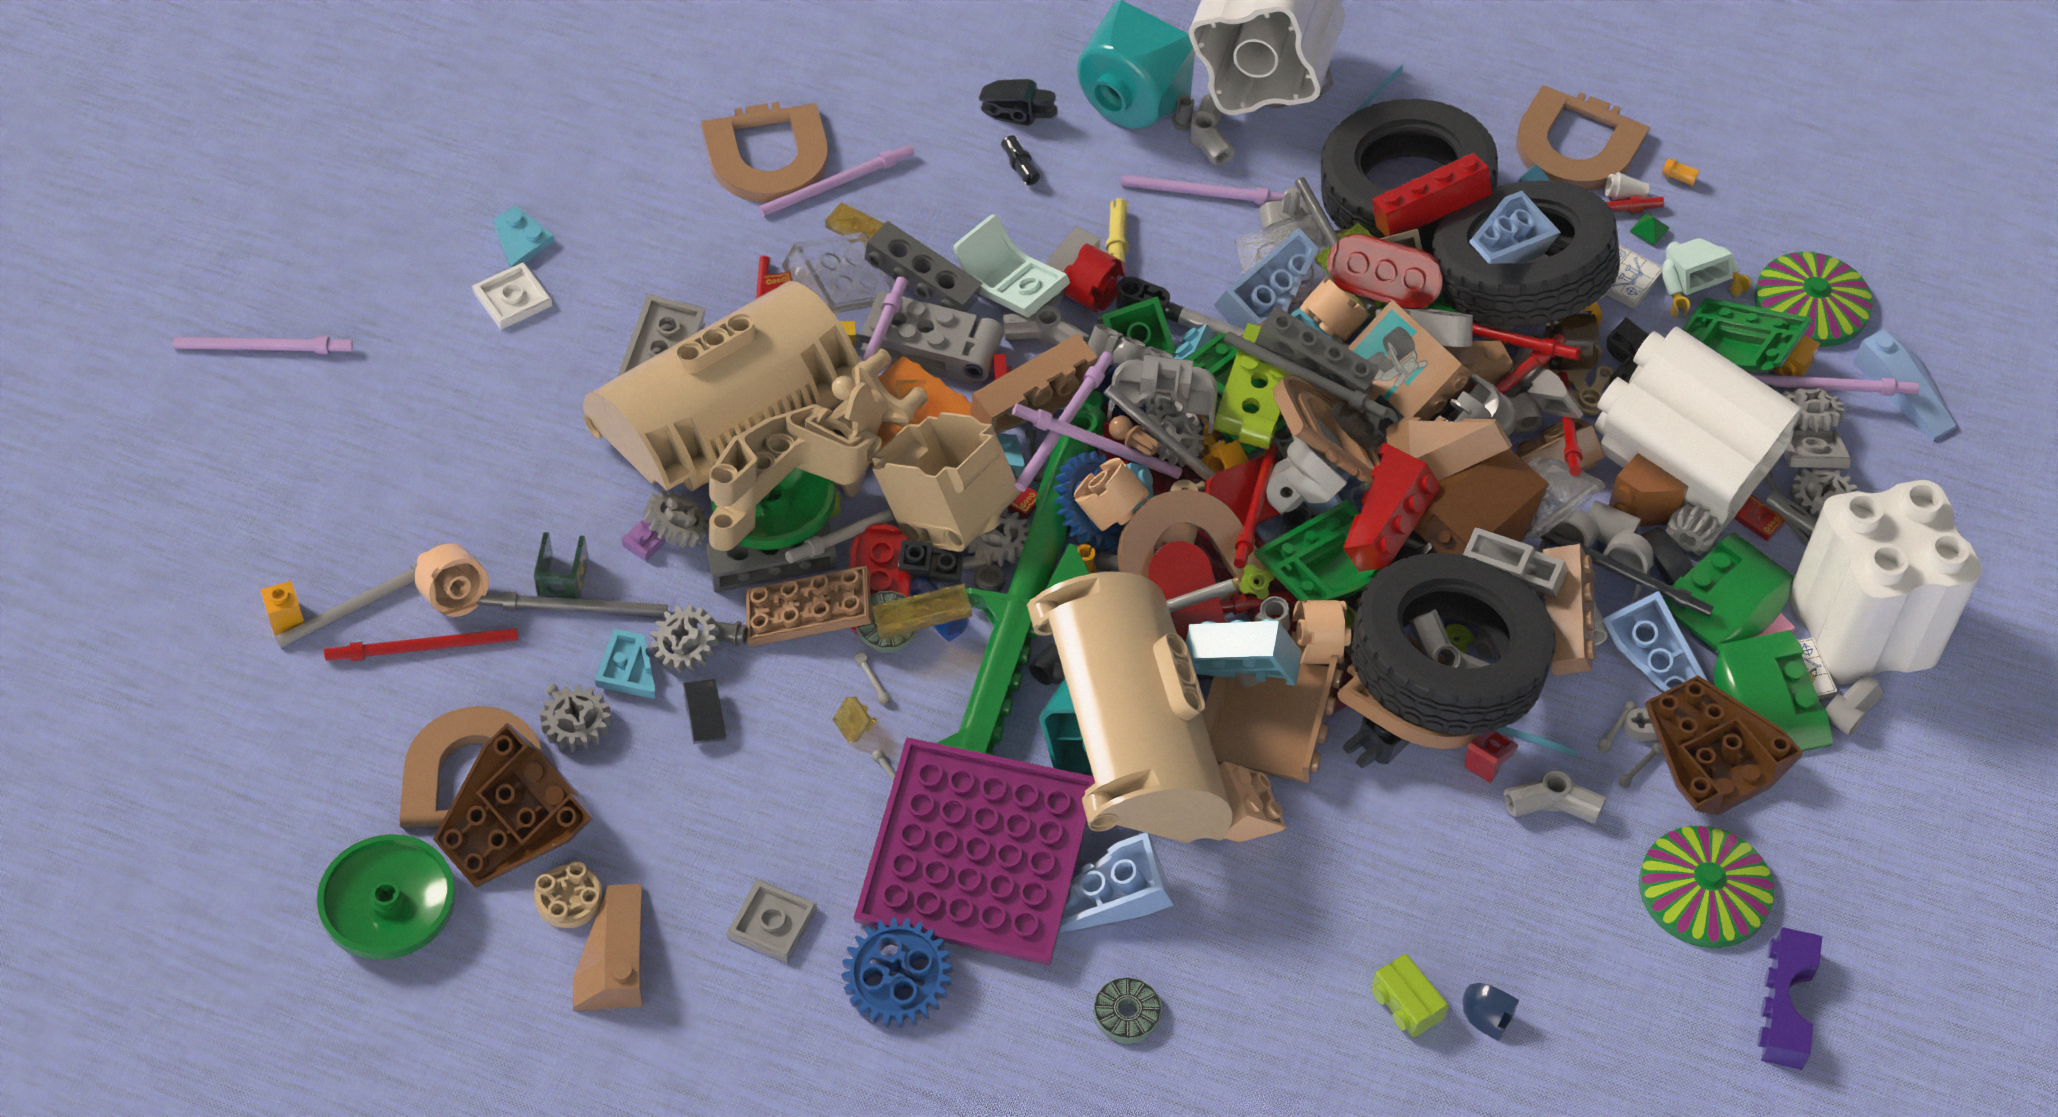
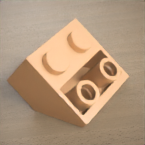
[1218,761,1287,843]

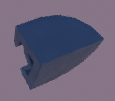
[1462,983,1519,1041]

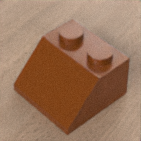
[1609,453,1689,527]

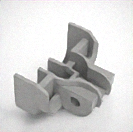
[1107,355,1218,434]
[1438,373,1518,437]
[1266,417,1347,514]
[1538,500,1653,602]

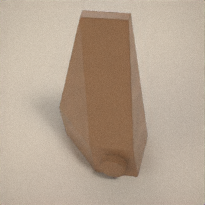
[1386,417,1512,481]
[1515,418,1605,474]
[573,884,642,1011]

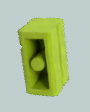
[1372,953,1449,1038]

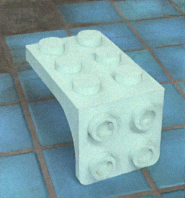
[953,214,1070,318]

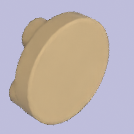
[534,861,603,928]

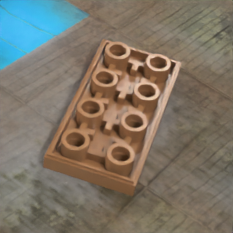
[746,566,872,647]

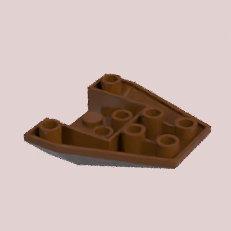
[1413,449,1550,555]
[1645,675,1803,815]
[433,723,593,888]

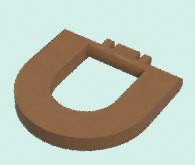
[1516,85,1650,190]
[701,102,828,203]
[1273,375,1380,486]
[1118,490,1267,617]
[1338,635,1481,749]
[400,706,542,828]

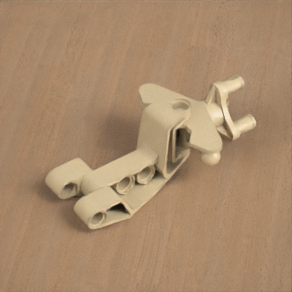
[709,348,928,551]

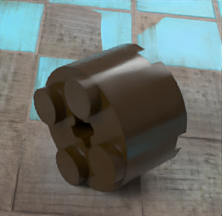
[1545,310,1599,371]

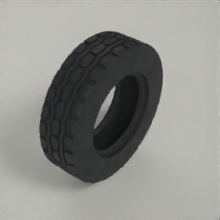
[1321,98,1498,246]
[1432,181,1620,326]
[1350,553,1556,735]

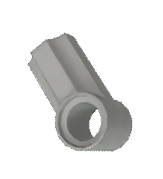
[1826,677,1884,736]

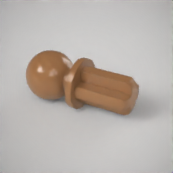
[1109,416,1159,457]

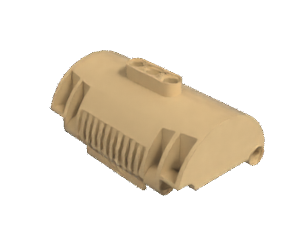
[583,281,860,491]
[1027,571,1233,843]

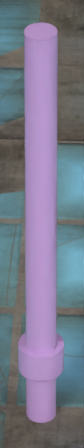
[759,144,914,217]
[1121,175,1284,205]
[844,277,908,401]
[173,336,353,354]
[1015,351,1113,491]
[1751,374,1919,396]
[1012,403,1182,479]

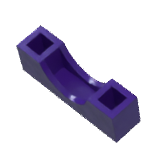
[1757,927,1823,1070]

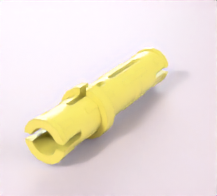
[1106,198,1129,262]

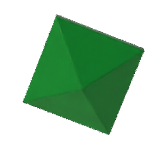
[1630,214,1669,246]

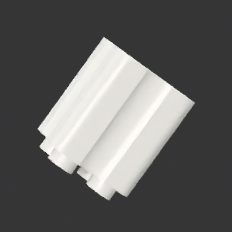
[1189,0,1345,115]
[1593,326,1802,534]
[1788,480,1982,684]

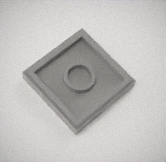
[1784,429,1852,469]
[727,879,817,964]

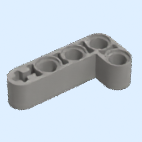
[1376,308,1473,347]

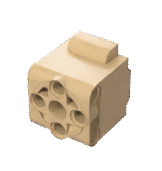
[872,412,1021,552]

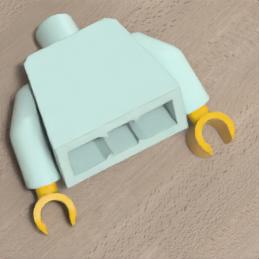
[1662,238,1751,318]

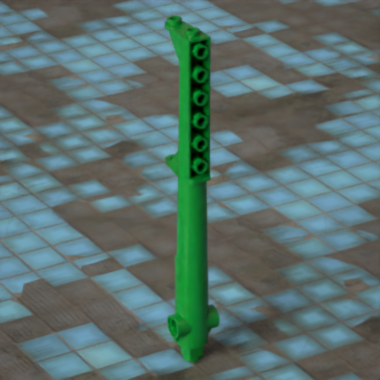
[937,390,1107,756]

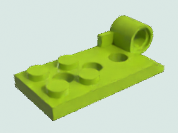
[1213,323,1291,450]

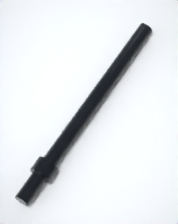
[1536,526,1714,618]

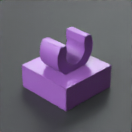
[622,519,666,562]

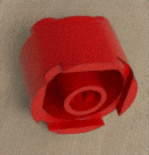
[1063,243,1127,313]

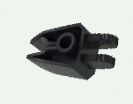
[979,79,1058,126]
[1342,716,1410,768]

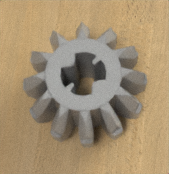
[1666,503,1721,556]

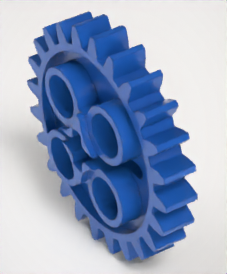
[1054,451,1126,551]
[841,917,953,1028]

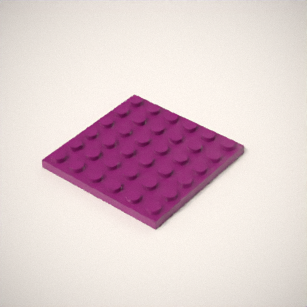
[854,737,1095,966]

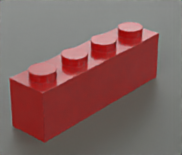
[1372,153,1492,237]
[1343,444,1441,572]

